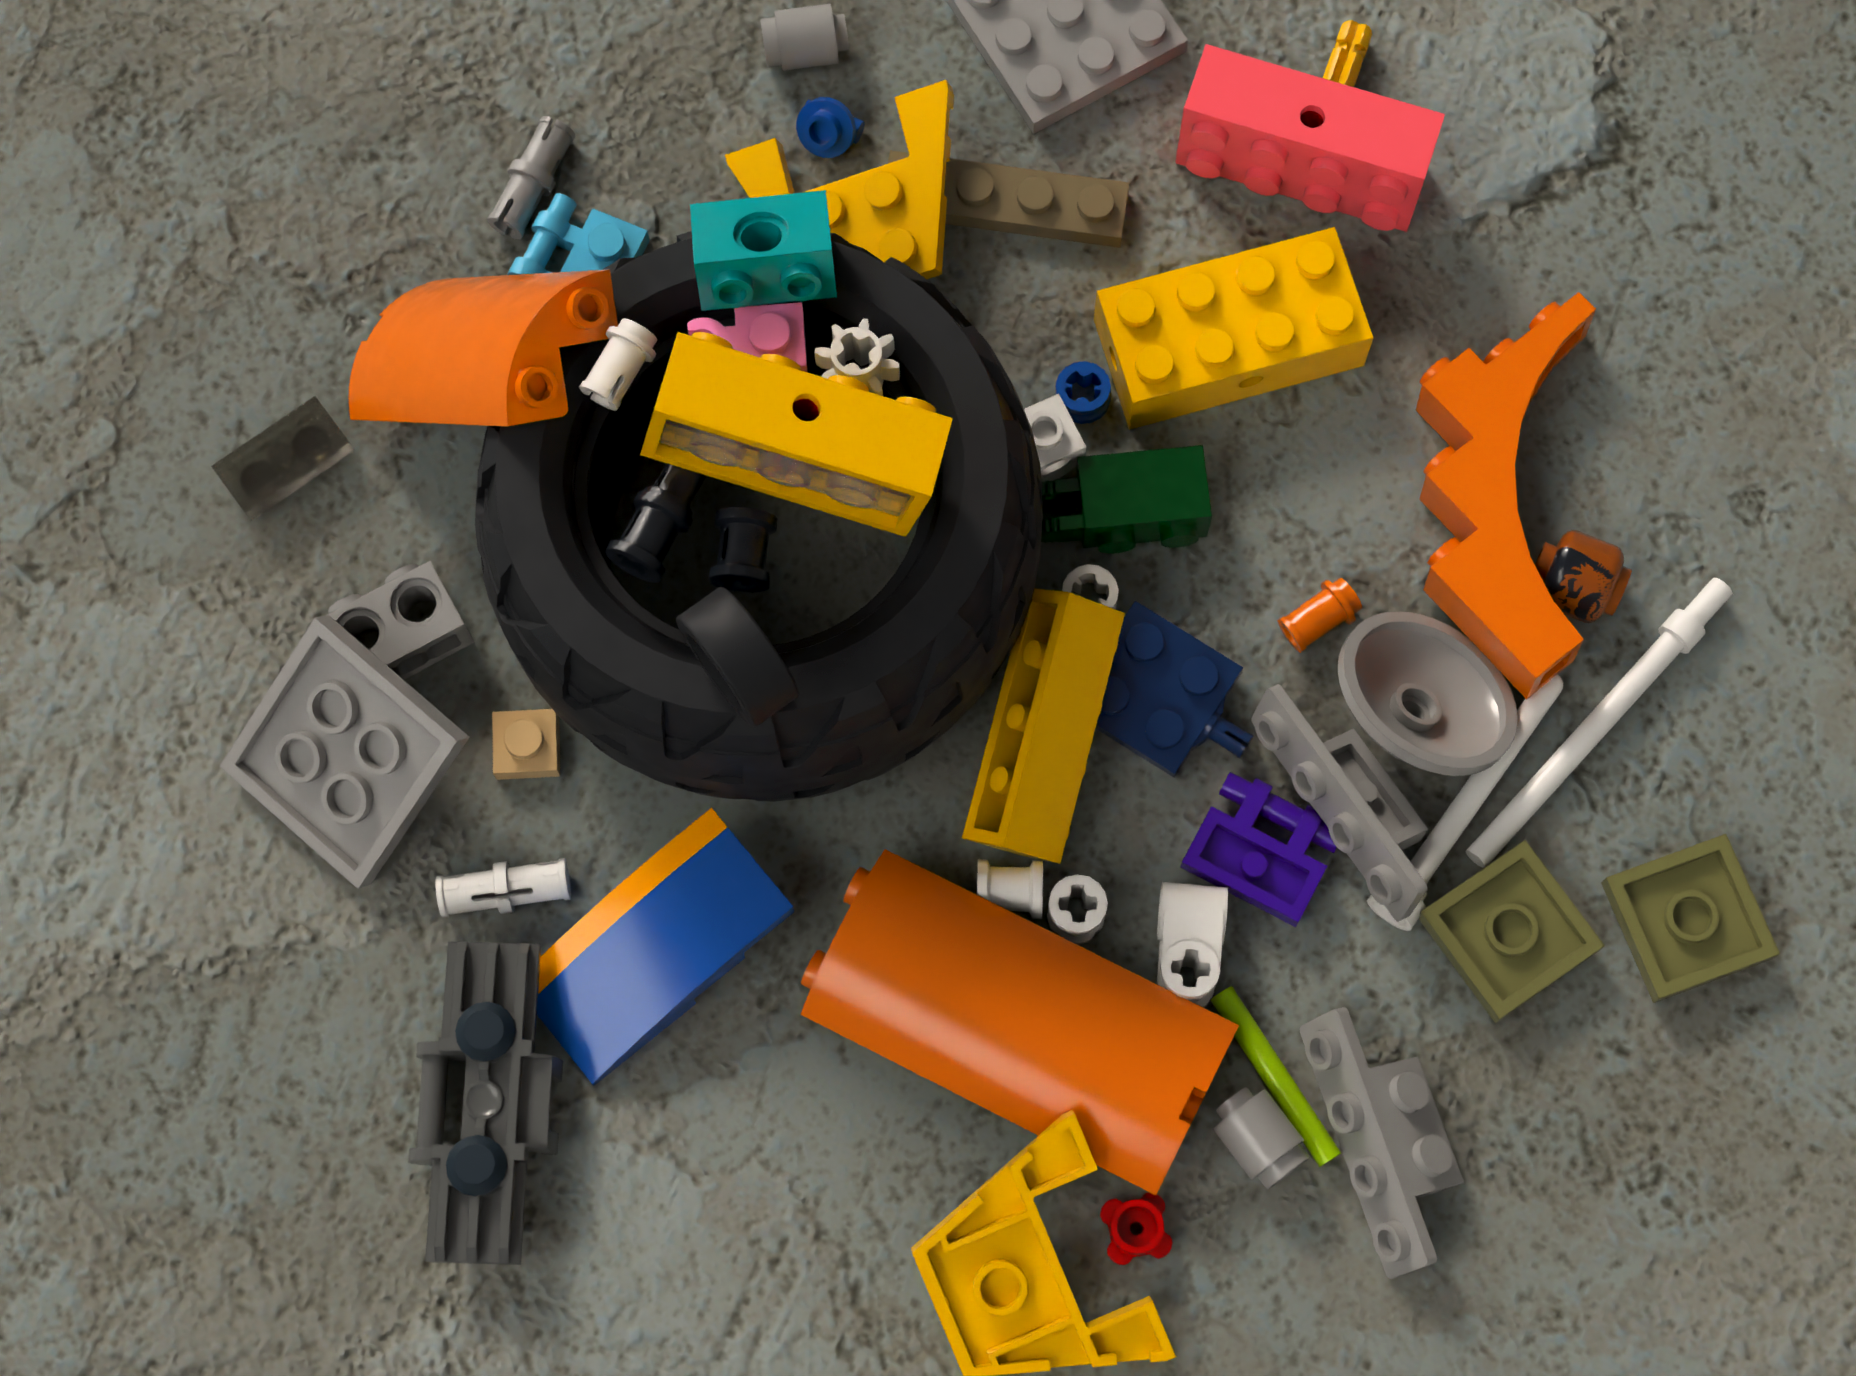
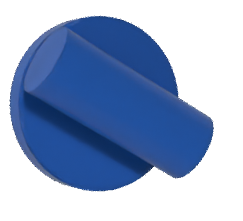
[796,97,865,158]

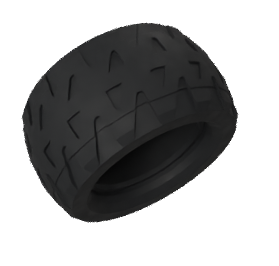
[475,231,1043,802]

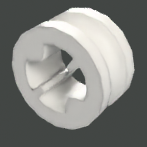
[1062,564,1119,609]

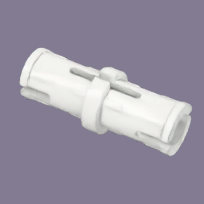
[435,858,571,917]

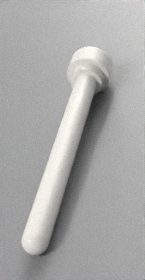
[1367,674,1563,931]

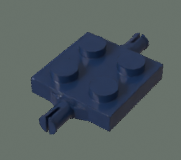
[1096,601,1254,777]

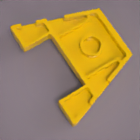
[725,80,954,279]
[911,1110,1176,1376]

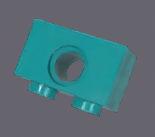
[690,190,837,311]

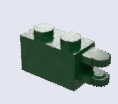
[1041,445,1212,554]

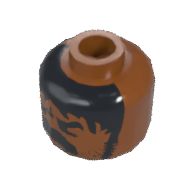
[1535,530,1632,623]

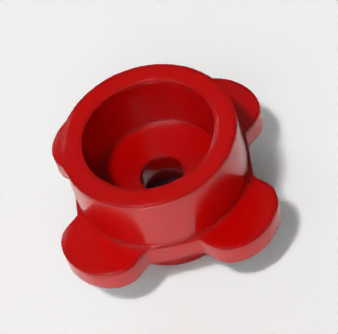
[1100,1192,1173,1265]

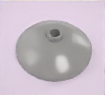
[1338,612,1518,776]

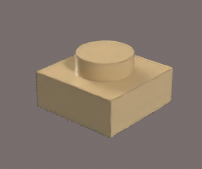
[492,709,560,780]

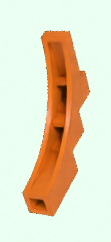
[1416,292,1596,700]

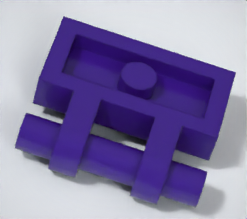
[1180,772,1337,927]

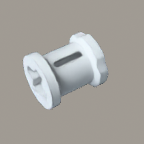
[977,859,1043,919]
[1047,874,1108,945]

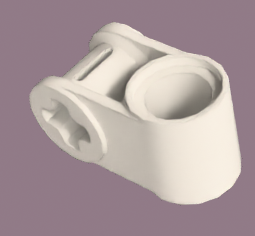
[1157,882,1228,1008]

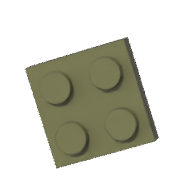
[1601,834,1780,1003]
[1419,840,1605,1023]

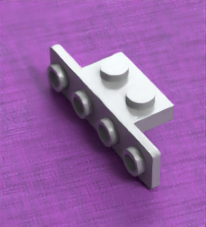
[1251,684,1428,922]
[1300,1007,1464,1279]

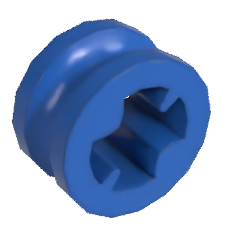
[1055,361,1111,424]

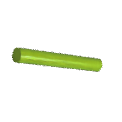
[1210,986,1342,1168]

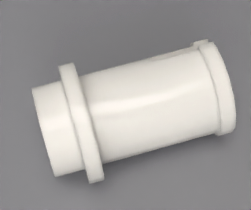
[579,318,657,411]

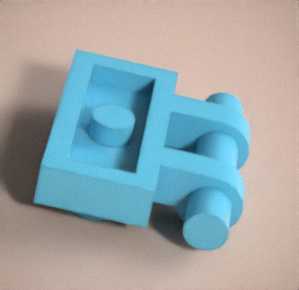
[508,193,650,275]

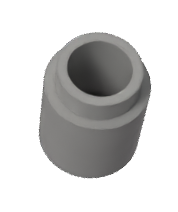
[760,3,849,71]
[1213,1086,1310,1190]

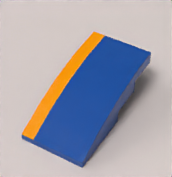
[537,807,795,1086]

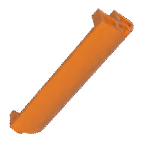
[349,269,618,427]
[800,849,1239,1195]

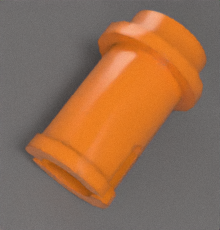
[1277,578,1363,653]

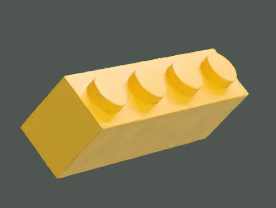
[962,588,1125,864]

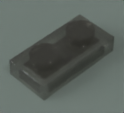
[211,396,354,521]

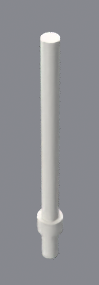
[1465,578,1733,868]

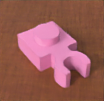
[687,302,808,372]

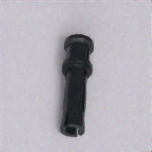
[605,463,707,583]

